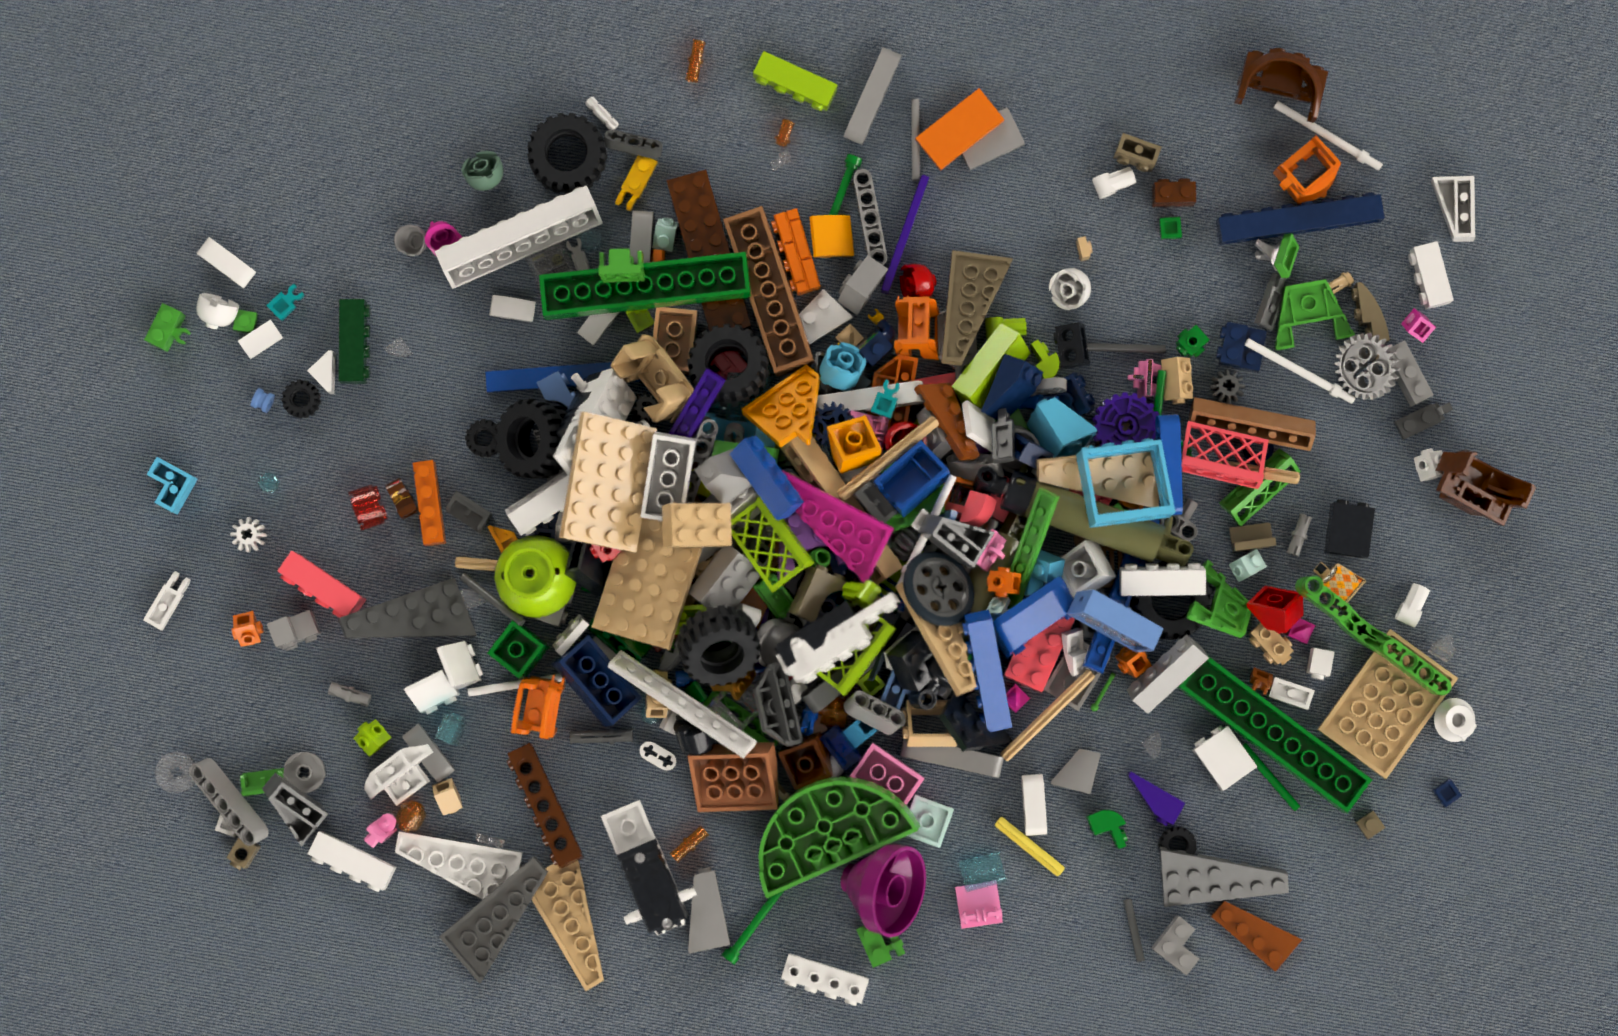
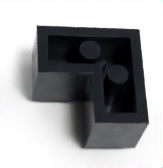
[886,630,933,691]

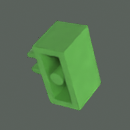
[144,303,191,352]

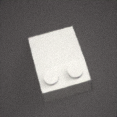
[436,641,483,690]
[404,670,460,715]

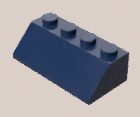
[552,635,642,727]

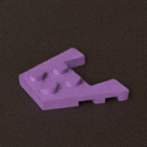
[777,512,846,581]

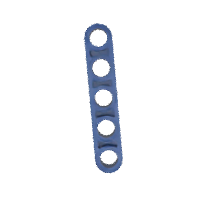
[1155,414,1183,515]

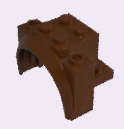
[1234,48,1329,123]
[1436,449,1536,526]

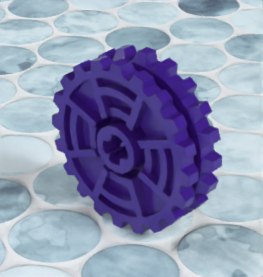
[1092,392,1159,447]

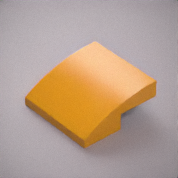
[809,215,854,258]

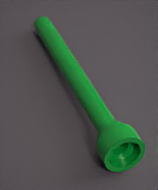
[829,154,862,215]
[721,890,785,965]

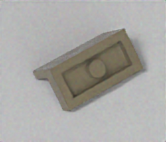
[1229,522,1276,553]

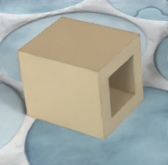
[432,778,463,816]

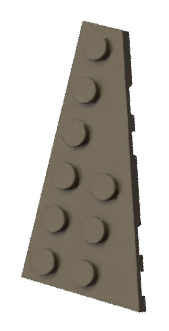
[941,250,1013,366]

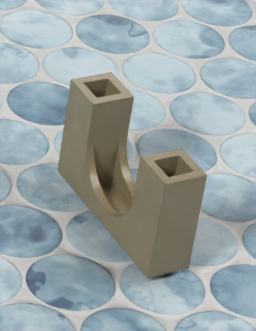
[788,565,881,632]

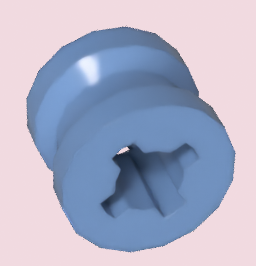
[251,388,275,413]

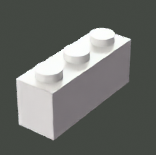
[1408,241,1454,309]

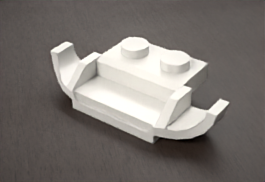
[364,744,433,806]

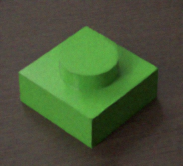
[233,310,258,333]

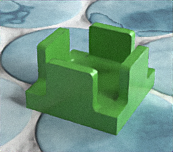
[599,248,645,283]

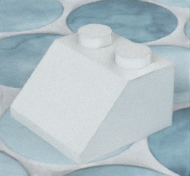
[1061,540,1116,598]

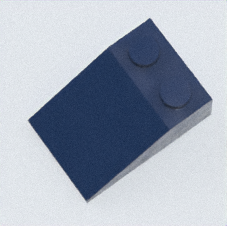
[981,354,1043,421]

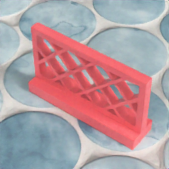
[1181,421,1269,489]

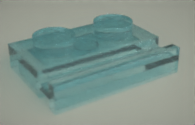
[958,851,1007,892]

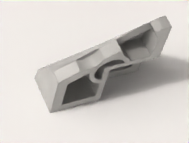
[1050,749,1101,794]

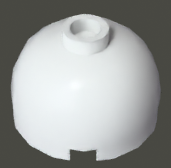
[1049,268,1091,310]
[196,293,239,329]

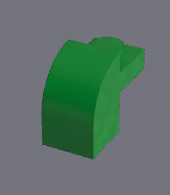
[1086,810,1128,849]

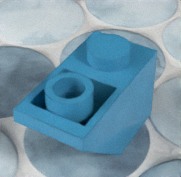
[830,720,878,758]

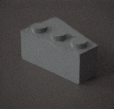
[918,514,995,568]

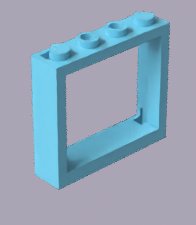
[1076,438,1176,528]

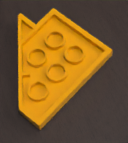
[741,364,820,448]

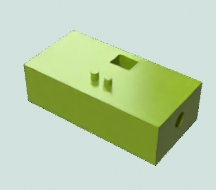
[951,323,1031,409]

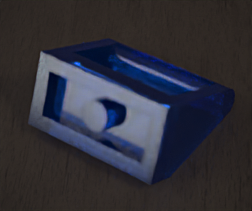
[819,725,862,771]

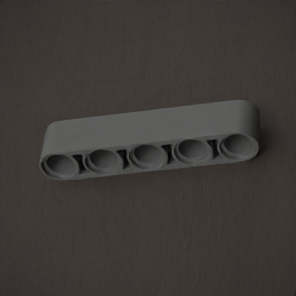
[800,634,879,713]

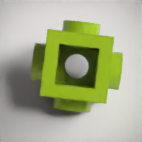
[353,719,392,757]

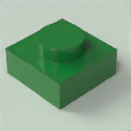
[1159,217,1182,240]

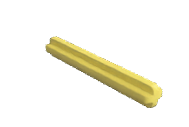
[995,817,1065,876]

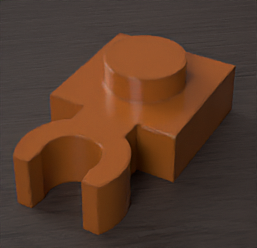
[1250,667,1273,695]

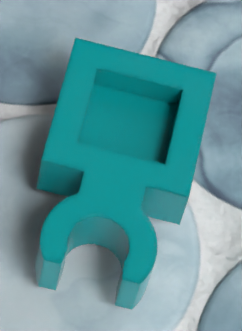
[266,284,304,321]
[871,379,900,419]

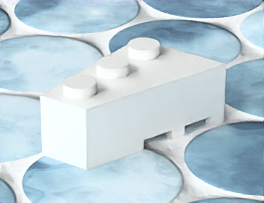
[1431,176,1475,242]

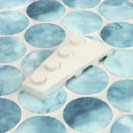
[800,289,853,344]

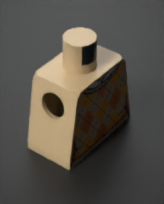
[1313,562,1366,611]

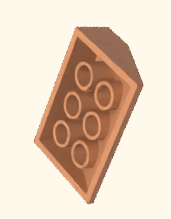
[688,742,779,812]

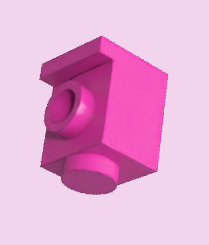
[1401,308,1436,343]

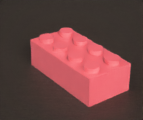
[278,550,366,618]
[1003,617,1075,693]

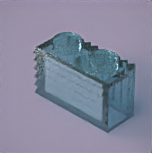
[435,712,467,746]

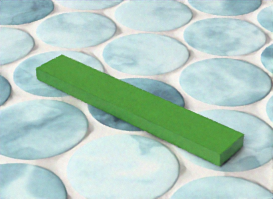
[1008,488,1060,608]

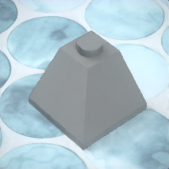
[694,448,752,503]

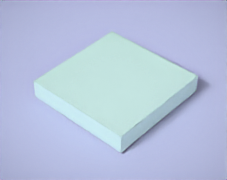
[907,795,954,848]

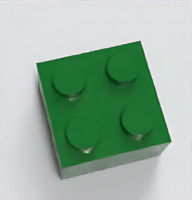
[488,620,550,679]

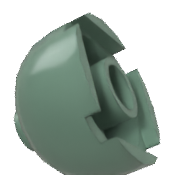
[461,151,504,191]

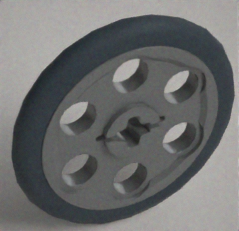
[903,551,975,626]

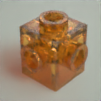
[818,697,848,729]

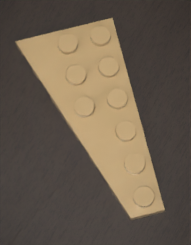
[896,567,976,696]
[532,860,604,991]

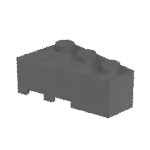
[262,773,328,847]

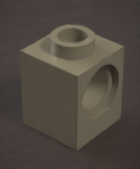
[226,838,261,870]

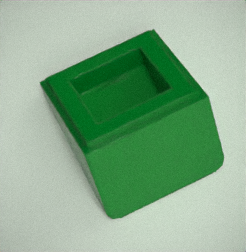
[684,681,708,703]

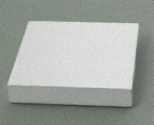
[962,400,995,452]

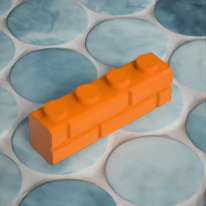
[771,208,821,296]
[413,460,446,546]

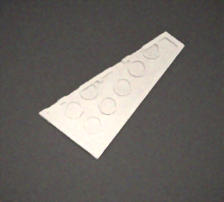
[395,831,523,899]

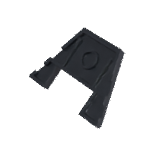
[939,689,1012,752]

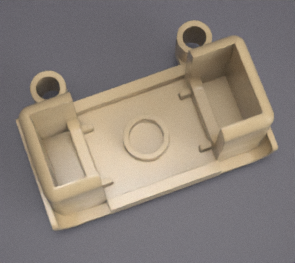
[611,334,694,423]

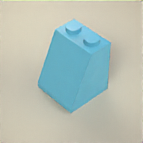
[1027,397,1097,458]

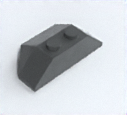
[753,662,803,746]

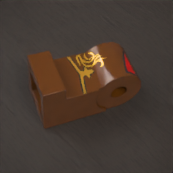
[385,478,419,520]

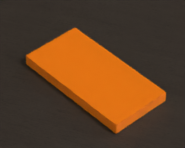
[915,88,1005,171]

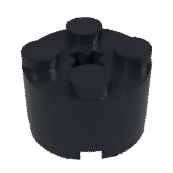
[673,714,719,755]

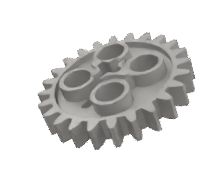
[1334,333,1400,400]

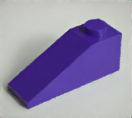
[1127,772,1185,826]

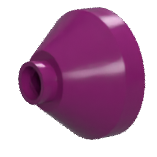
[841,843,926,937]

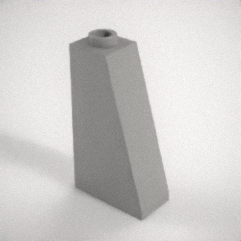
[688,867,730,954]

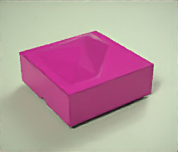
[1287,618,1315,644]
[1006,684,1030,713]

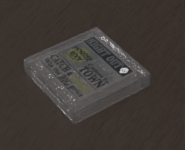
[525,241,576,290]

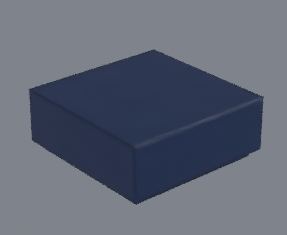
[1432,779,1462,808]

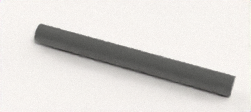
[1087,343,1166,353]
[460,573,525,626]

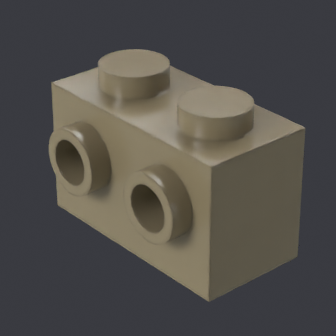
[1113,133,1161,172]

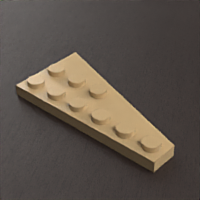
[1036,452,1159,508]

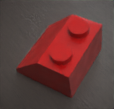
[1247,585,1304,633]

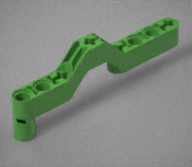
[1295,576,1451,695]

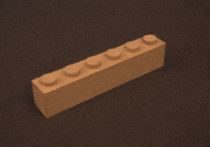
[1189,397,1316,451]

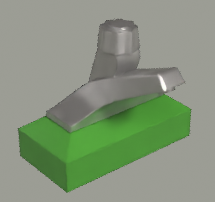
[1255,233,1299,278]

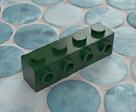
[339,299,371,384]

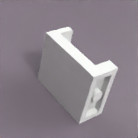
[1192,725,1257,791]

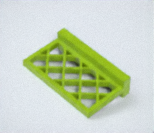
[731,496,815,592]
[817,601,897,696]

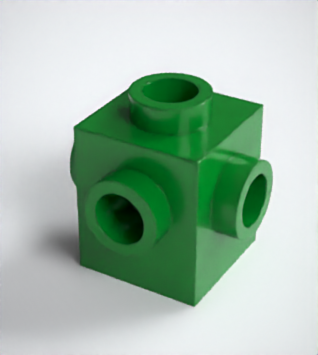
[1175,325,1210,358]

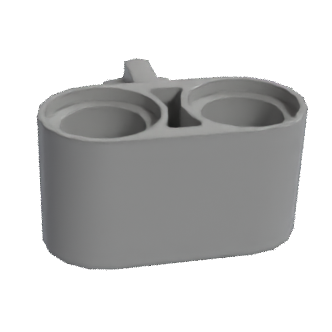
[1159,499,1198,542]

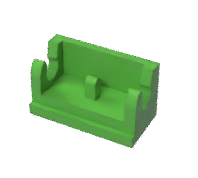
[753,574,793,619]
[240,768,284,796]

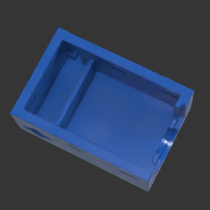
[874,440,950,518]

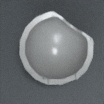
[757,618,800,667]

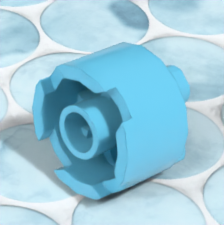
[819,342,866,392]

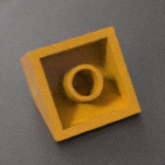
[827,415,882,474]

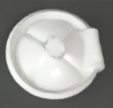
[1434,698,1477,742]

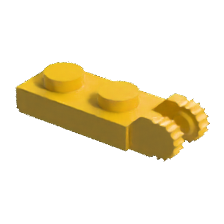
[615,156,658,211]

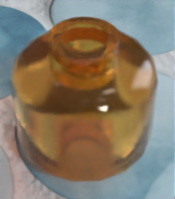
[395,800,426,833]

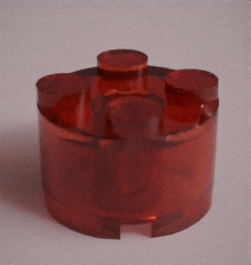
[348,484,388,531]

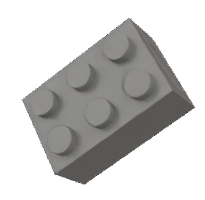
[689,546,761,608]

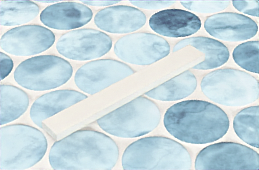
[608,650,757,759]

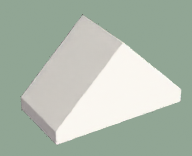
[307,350,336,394]

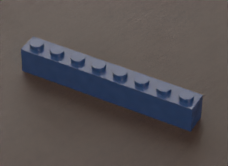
[1216,192,1385,245]

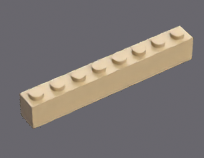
[781,436,903,585]

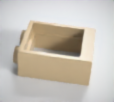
[901,700,957,747]

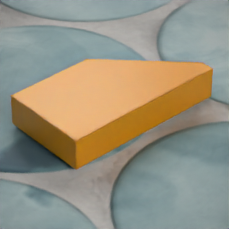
[487,525,518,553]

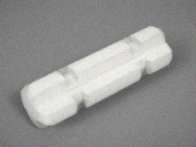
[585,97,619,130]

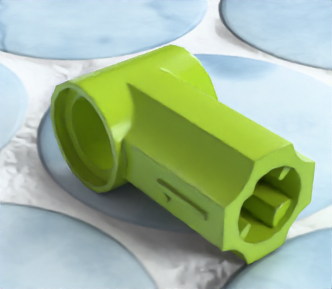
[985,317,1027,340]
[842,580,881,608]

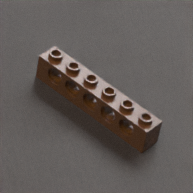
[506,743,584,868]

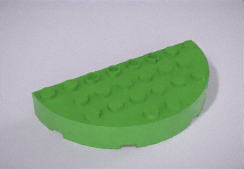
[758,777,920,899]

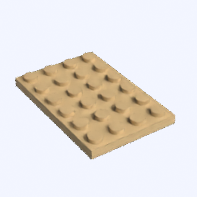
[559,412,657,553]
[592,518,703,650]
[1317,629,1458,779]

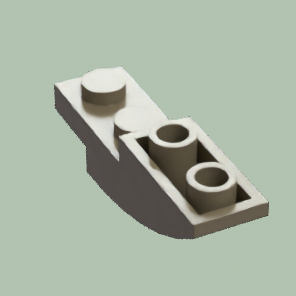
[1351,282,1390,365]

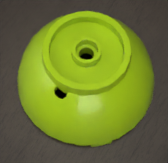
[494,535,576,618]

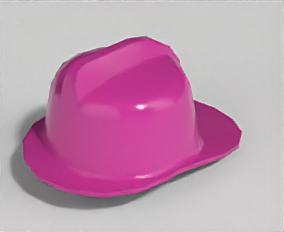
[425,221,462,257]

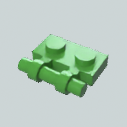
[856,926,905,968]

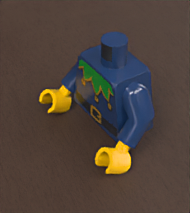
[837,308,895,368]

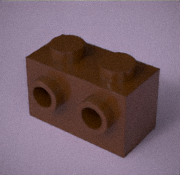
[1152,178,1196,207]

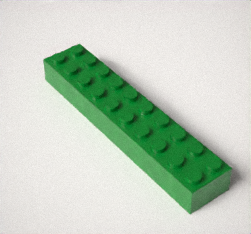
[539,252,751,320]
[1177,656,1372,813]

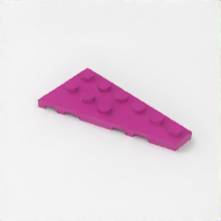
[782,470,894,583]

